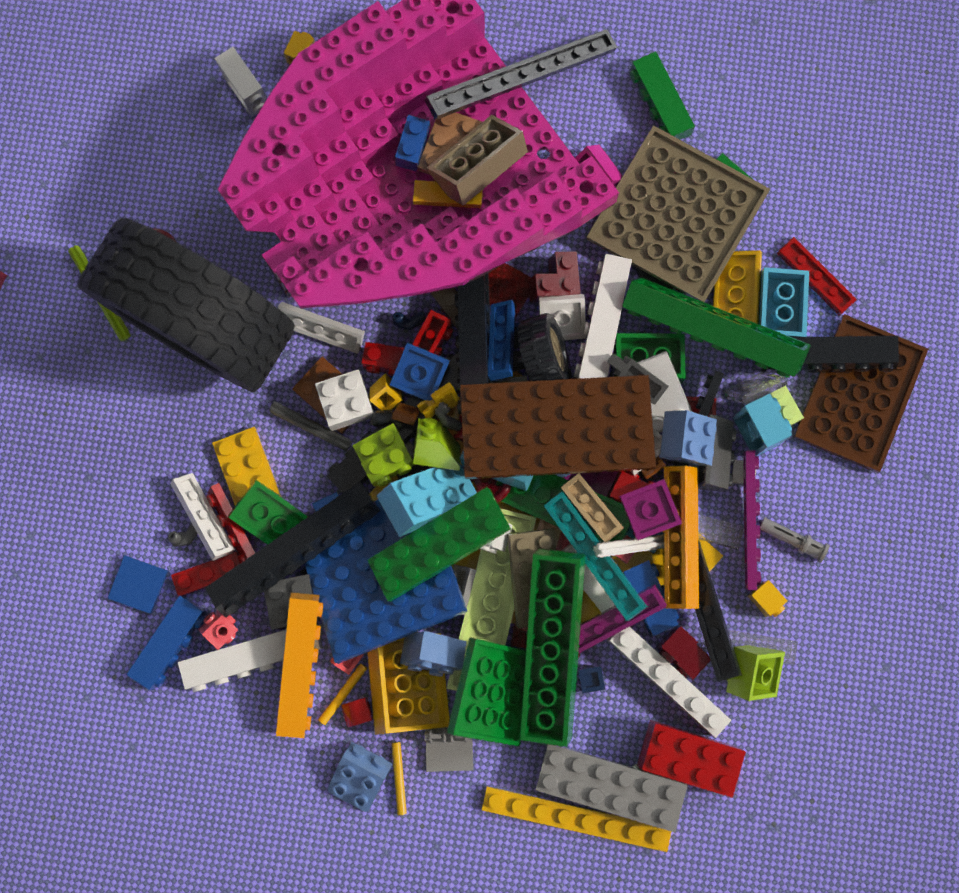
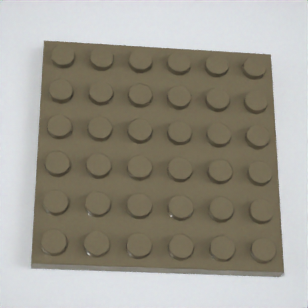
[586,125,770,302]

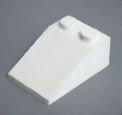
[637,351,692,433]

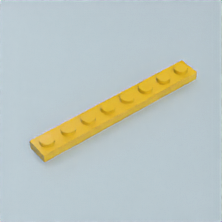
[482,786,671,852]

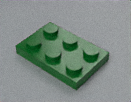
[228,479,309,545]

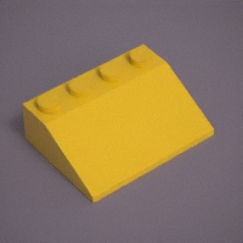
[367,633,450,735]

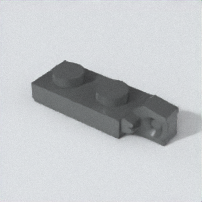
[607,354,669,405]

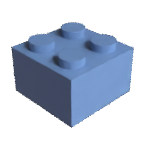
[660,410,717,466]
[400,631,467,676]

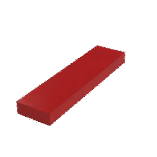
[777,237,857,316]

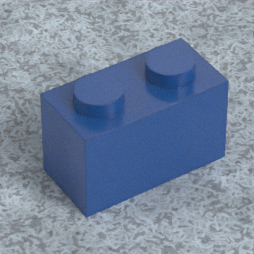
[395,115,430,172]

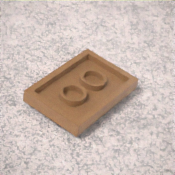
[418,112,482,175]

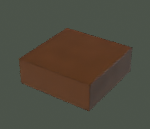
[392,402,420,426]

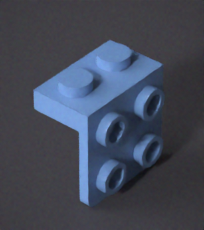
[327,742,393,812]

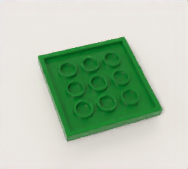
[447,637,526,747]

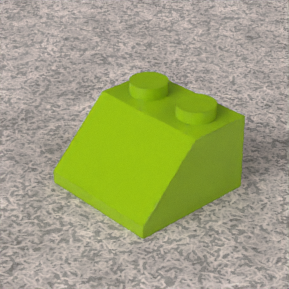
[413,418,460,471]
[726,645,785,701]

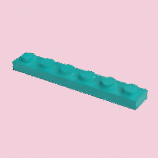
[544,492,647,621]

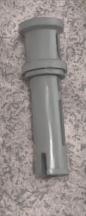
[760,517,830,563]

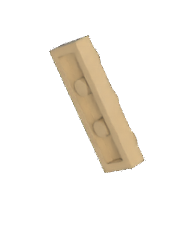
[561,473,624,542]

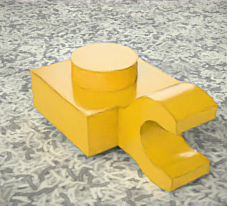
[417,383,460,418]

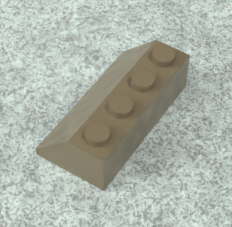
[427,115,528,206]

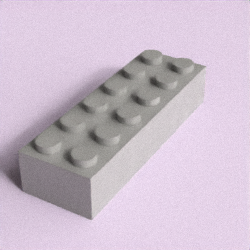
[536,744,688,833]

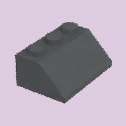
[698,415,737,492]

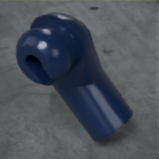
[392,311,426,330]

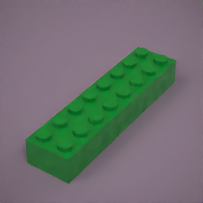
[622,278,811,378]
[520,549,586,747]

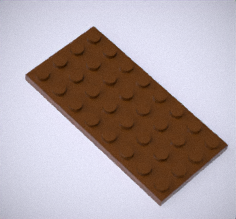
[460,375,656,479]

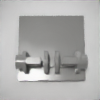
[425,727,473,772]

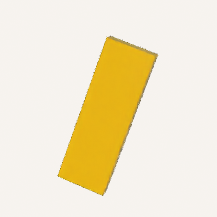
[413,180,482,208]

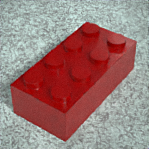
[637,720,746,798]

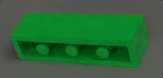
[629,51,695,140]

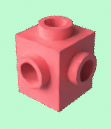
[198,610,238,650]

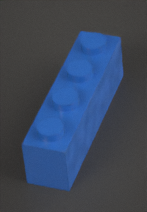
[126,596,207,690]

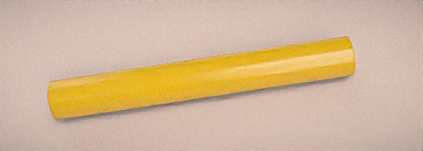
[318,663,368,725]
[391,742,407,815]

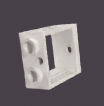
[214,47,267,117]

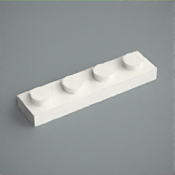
[278,302,365,354]
[170,473,235,561]

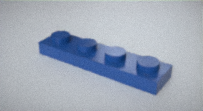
[488,300,515,381]

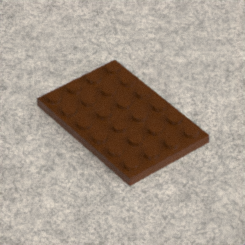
[793,314,929,473]

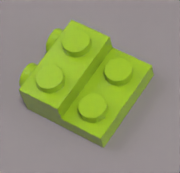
[353,424,416,487]

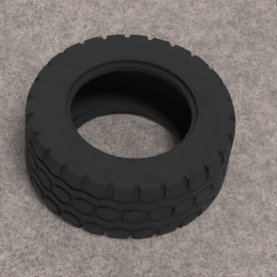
[78,217,295,392]

